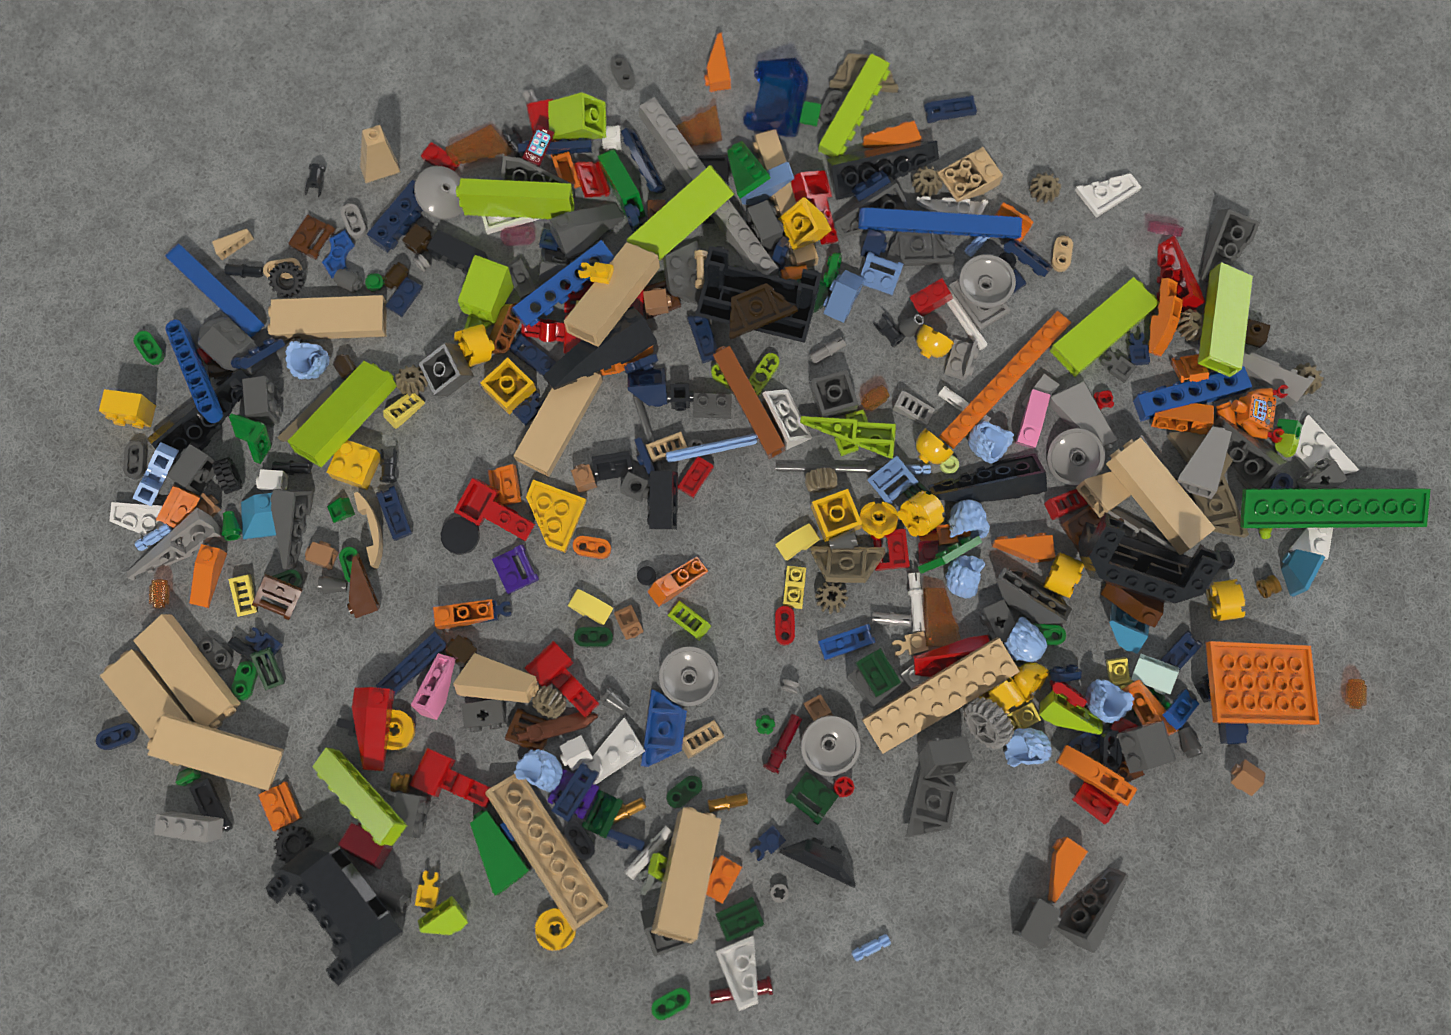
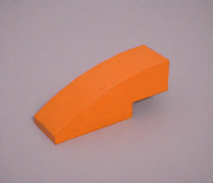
[551,140,581,189]

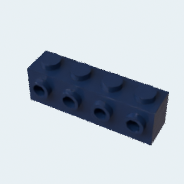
[367,179,423,253]

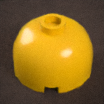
[916,324,954,359]
[916,428,954,464]
[1012,662,1049,703]

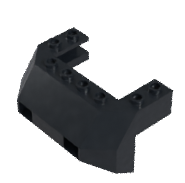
[695,246,822,343]
[1078,513,1222,604]
[265,835,403,986]

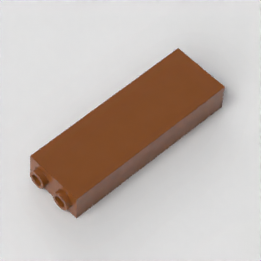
[713,346,785,459]

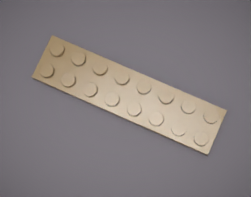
[862,637,1020,754]
[485,774,608,931]

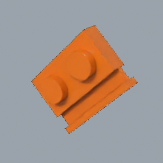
[1171,354,1209,383]
[488,464,521,506]
[156,484,201,528]
[258,782,302,832]

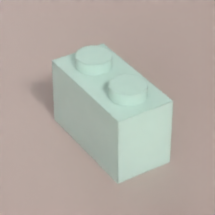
[1131,654,1180,694]

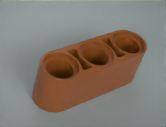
[489,303,521,354]

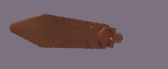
[517,712,598,743]

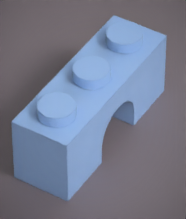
[133,442,179,506]

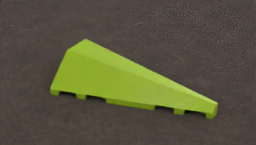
[800,416,896,459]

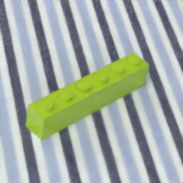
[818,53,891,158]
[312,747,407,846]

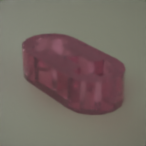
[1147,221,1184,237]
[500,226,536,246]

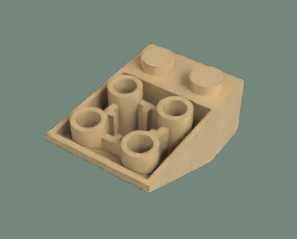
[937,147,1003,202]

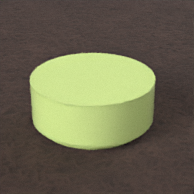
[939,455,959,475]

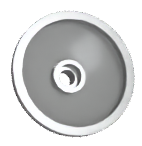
[414,166,463,220]
[959,255,1016,308]
[1047,428,1105,486]
[659,647,719,706]
[801,715,860,776]

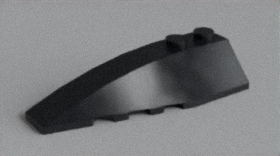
[827,141,939,200]
[543,306,657,390]
[147,369,249,465]
[928,453,1047,502]

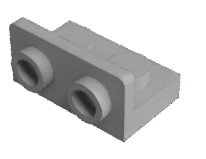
[944,339,979,381]

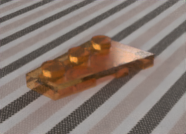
[676,105,722,147]
[445,124,511,165]
[924,587,961,647]

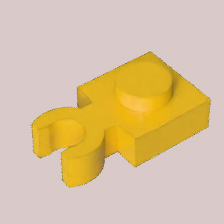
[578,262,614,284]
[414,871,440,908]

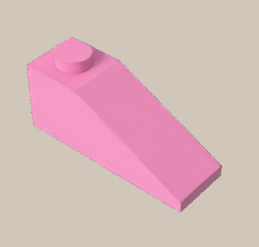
[1015,389,1050,449]
[411,653,455,720]

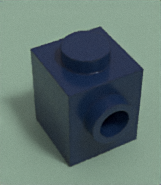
[861,229,888,257]
[1219,723,1249,744]

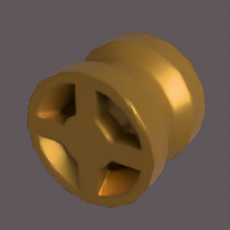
[1256,575,1282,598]
[391,772,412,794]

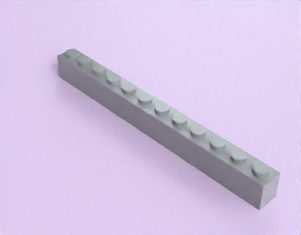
[639,97,778,275]

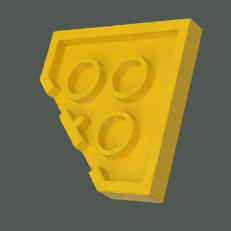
[526,480,587,553]

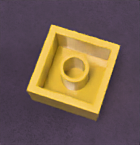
[480,357,536,415]
[99,389,156,429]
[326,440,380,490]
[811,489,862,542]

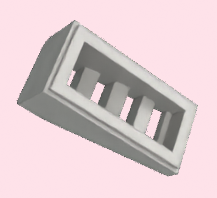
[893,391,935,426]

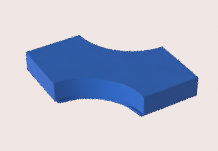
[322,230,355,278]

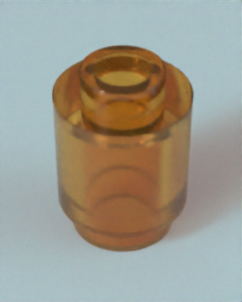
[861,385,890,411]
[149,579,170,609]
[1345,679,1367,709]

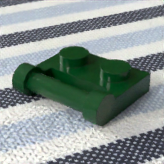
[785,772,839,825]
[582,790,623,839]

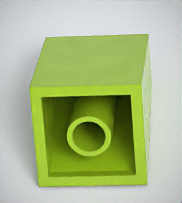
[548,92,606,141]
[458,255,514,322]

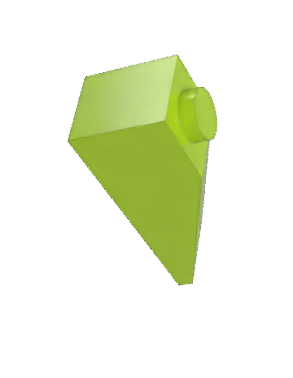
[1039,691,1103,735]

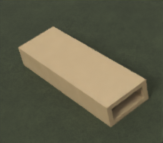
[564,242,660,347]
[268,295,387,341]
[514,371,603,477]
[1106,437,1216,555]
[133,614,241,729]
[100,649,196,766]
[147,714,285,790]
[651,807,721,943]

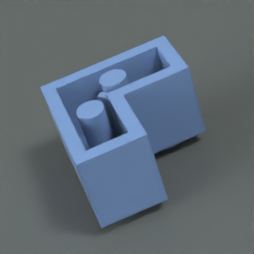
[823,270,865,323]

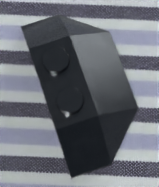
[779,837,856,888]

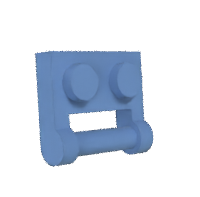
[860,252,904,295]
[867,456,919,504]

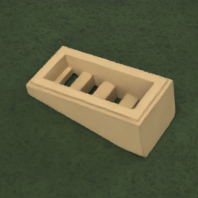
[212,229,254,260]
[646,432,688,463]
[682,720,724,759]

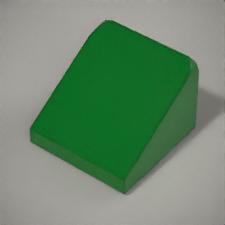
[800,101,821,127]
[327,498,355,523]
[175,767,202,786]

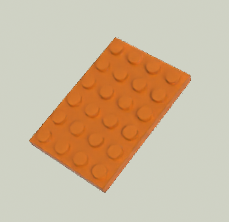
[1206,641,1319,725]

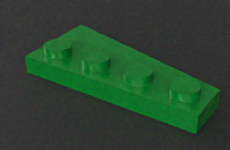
[727,141,771,199]

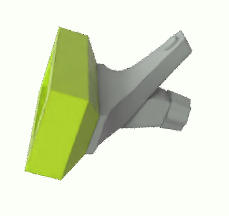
[638,853,667,896]

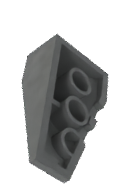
[501,156,574,193]
[833,176,911,237]
[550,203,624,260]
[1200,209,1260,282]
[538,248,595,285]
[1212,416,1287,489]
[270,488,313,569]
[1053,867,1128,953]

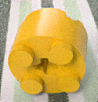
[454,324,495,367]
[897,491,944,537]
[1043,552,1084,598]
[1206,579,1245,621]
[977,677,1025,715]

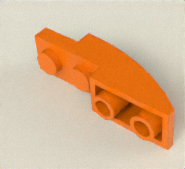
[1148,278,1183,356]
[1056,745,1137,806]

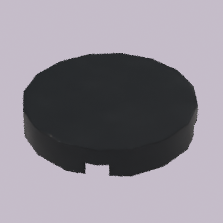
[441,517,480,555]

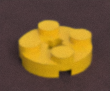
[860,502,898,538]
[387,710,415,750]
[535,908,576,951]

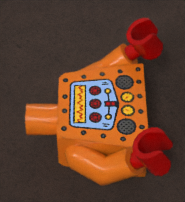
[1231,385,1288,443]

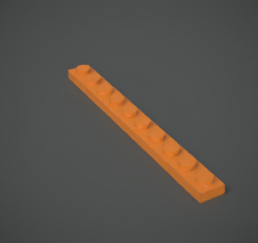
[939,311,1072,449]

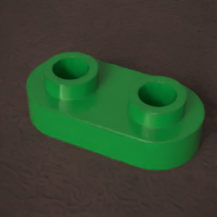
[823,252,842,288]
[134,331,165,365]
[339,547,361,583]
[1033,624,1066,646]
[231,661,258,700]
[651,987,691,1020]

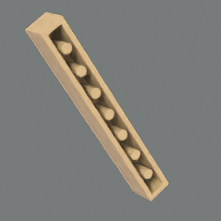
[752,129,818,268]

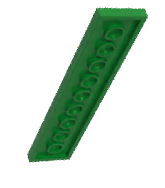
[1240,488,1431,528]

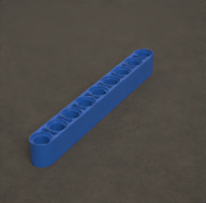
[858,208,1022,239]

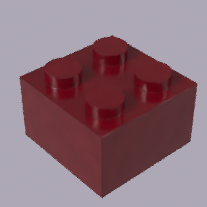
[338,823,393,870]

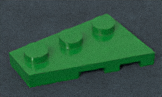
[917,536,982,574]

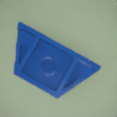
[641,690,687,767]

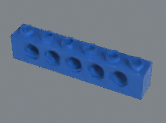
[511,240,614,328]
[1133,366,1252,421]

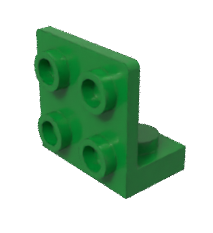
[229,413,272,464]

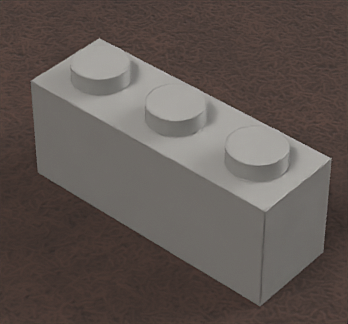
[154,811,224,843]

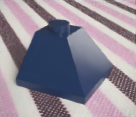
[628,368,667,407]

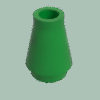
[222,511,242,541]

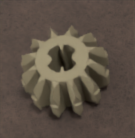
[912,165,943,197]
[1029,171,1061,204]
[1176,309,1204,342]
[1294,362,1324,395]
[395,364,428,396]
[805,467,838,493]
[815,582,848,614]
[532,686,567,719]

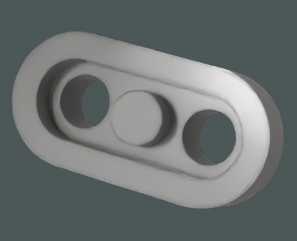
[341,204,367,239]

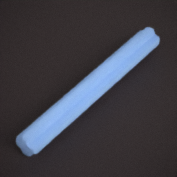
[666,434,757,463]

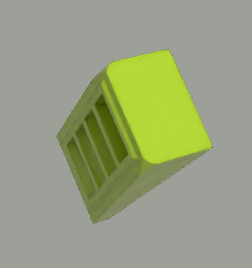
[667,600,711,641]

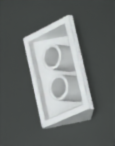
[762,389,812,450]

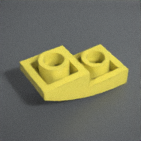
[775,523,820,561]
[783,566,806,609]
[567,589,613,625]
[1106,657,1133,689]
[1007,702,1042,731]

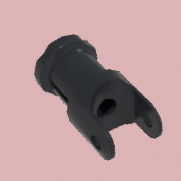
[502,127,523,158]
[305,163,325,198]
[873,314,905,348]
[380,448,397,483]

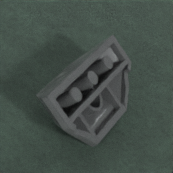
[198,317,266,375]
[996,567,1072,624]

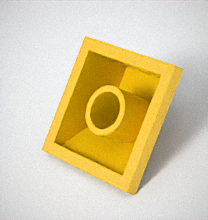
[778,198,831,250]

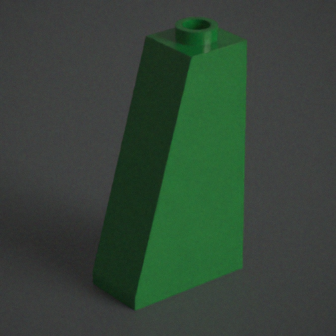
[598,149,645,221]
[470,810,531,896]

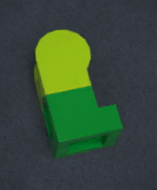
[1275,419,1302,458]

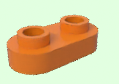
[573,536,611,559]

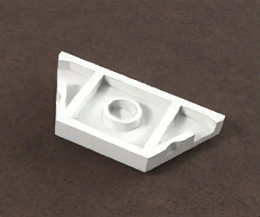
[1294,415,1359,474]

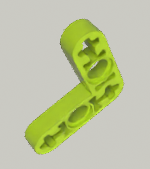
[711,353,779,397]

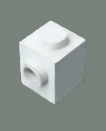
[602,126,622,153]
[256,469,289,493]
[560,735,594,771]

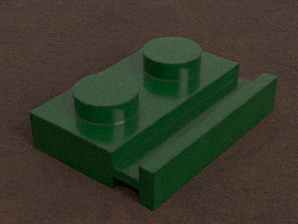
[855,648,901,698]
[715,897,765,942]

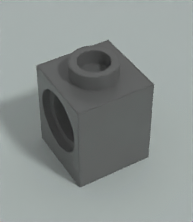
[620,472,650,502]

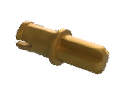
[708,793,748,813]
[612,798,646,825]

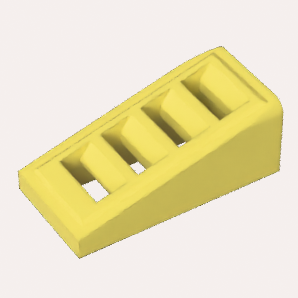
[383,393,425,429]
[228,574,258,617]

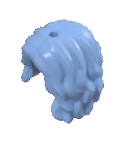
[285,341,329,380]
[968,421,1014,464]
[949,500,990,538]
[946,555,985,599]
[1004,617,1047,662]
[1085,679,1135,723]
[1004,728,1052,767]
[514,749,563,792]

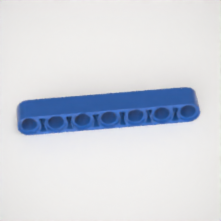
[165,243,265,338]
[165,320,223,423]

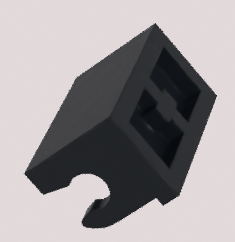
[591,451,633,481]

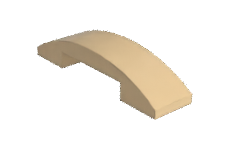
[354,492,383,569]

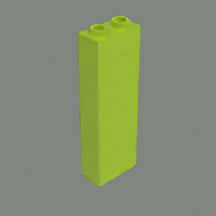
[627,165,735,261]
[456,178,575,219]
[1198,262,1253,377]
[1050,277,1159,378]
[287,361,397,468]

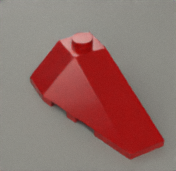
[1156,236,1205,313]
[913,635,990,677]
[352,687,395,771]

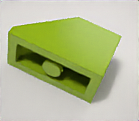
[418,896,468,935]

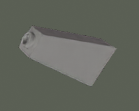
[1048,382,1117,452]
[1176,426,1232,499]

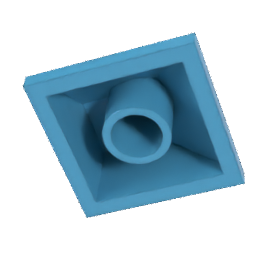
[241,493,276,539]
[1281,549,1325,597]
[1109,603,1149,654]

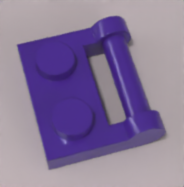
[492,545,539,594]
[547,769,600,820]

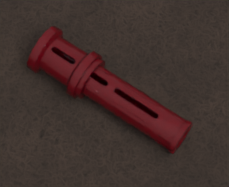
[763,714,802,774]
[709,976,773,1004]

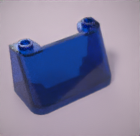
[743,57,809,137]

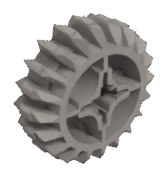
[963,697,1014,749]

